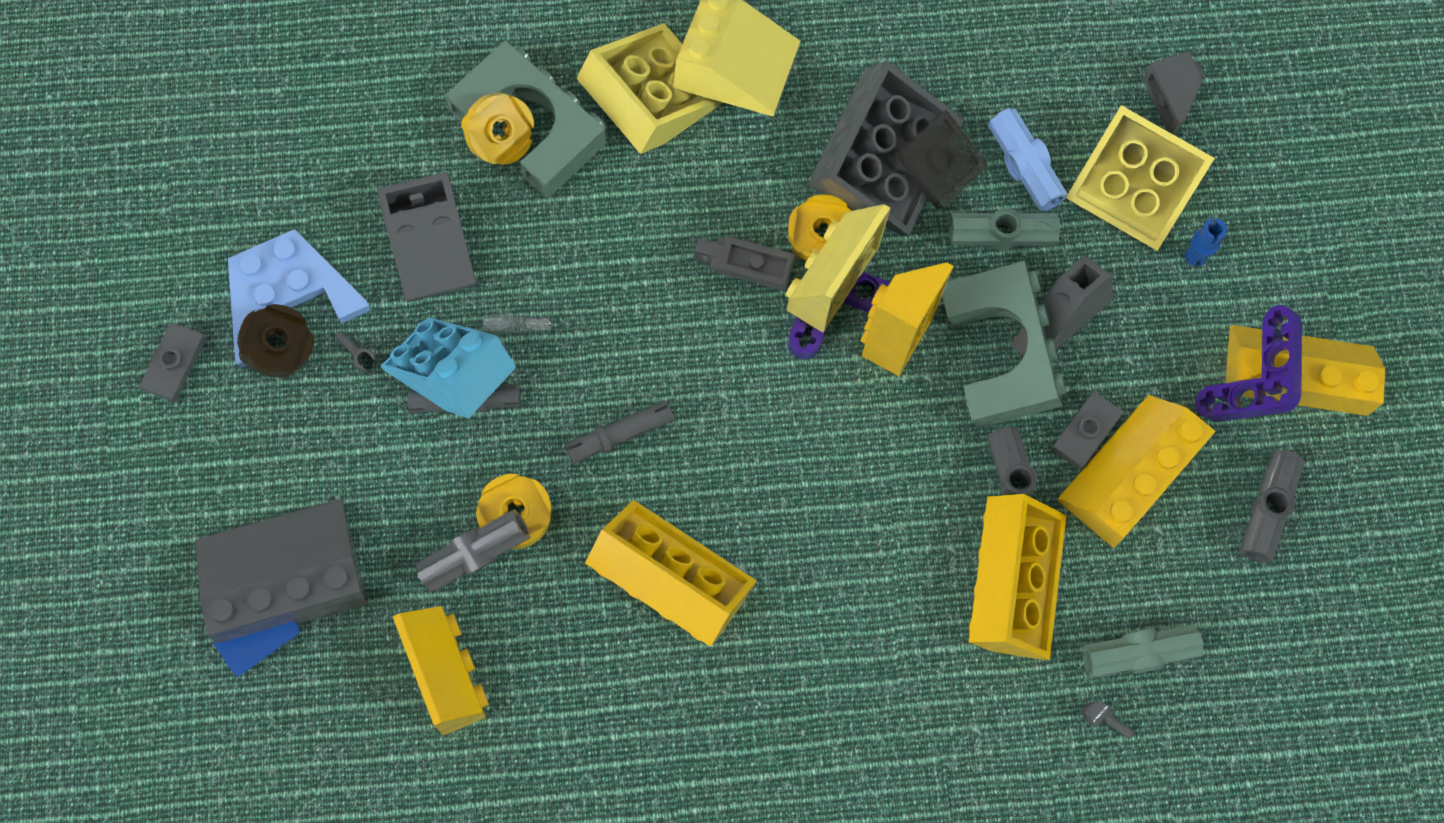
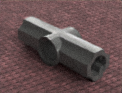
[1239,449,1305,563]
[416,510,531,592]

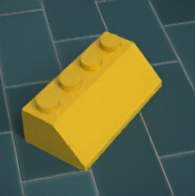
[860,262,954,376]
[1225,325,1385,416]
[1057,395,1216,548]
[969,494,1066,660]
[585,500,757,647]

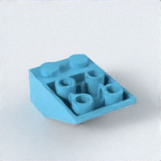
[381,317,516,418]

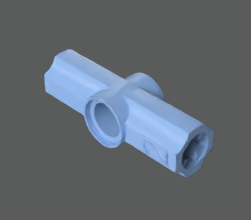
[988,108,1068,211]

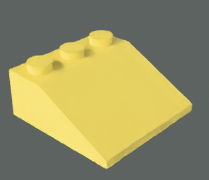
[673,0,800,117]
[576,23,724,154]
[1066,105,1215,251]
[785,204,890,333]

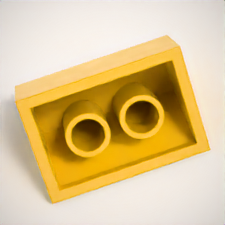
[392,606,489,736]

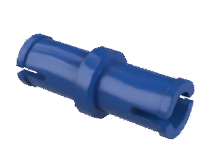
[1185,218,1227,266]

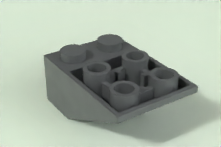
[377,172,477,302]

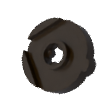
[237,304,314,378]

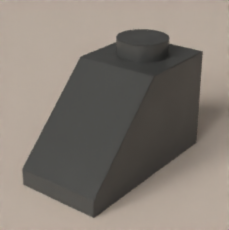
[1143,51,1203,136]

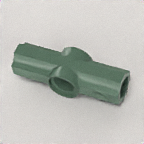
[949,208,1060,251]
[1083,624,1204,679]

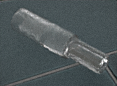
[483,315,551,332]

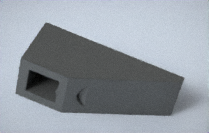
[1011,255,1114,357]

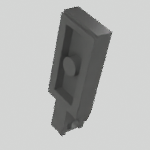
[694,236,796,291]

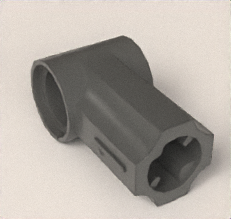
[986,426,1037,497]

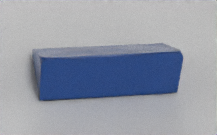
[213,621,301,677]

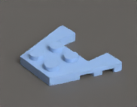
[228,229,371,369]

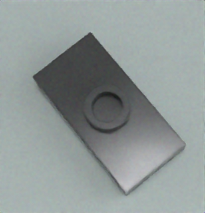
[139,322,207,403]
[1051,391,1124,471]

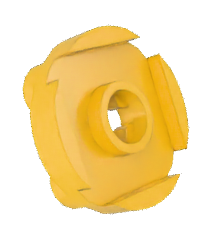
[461,92,534,165]
[788,194,851,261]
[476,474,552,549]

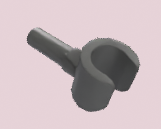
[335,331,376,373]
[1080,701,1135,739]

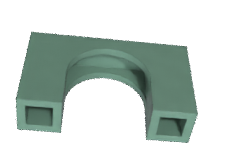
[445,41,606,199]
[942,261,1067,428]

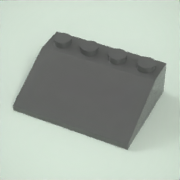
[807,61,964,236]
[195,499,368,644]

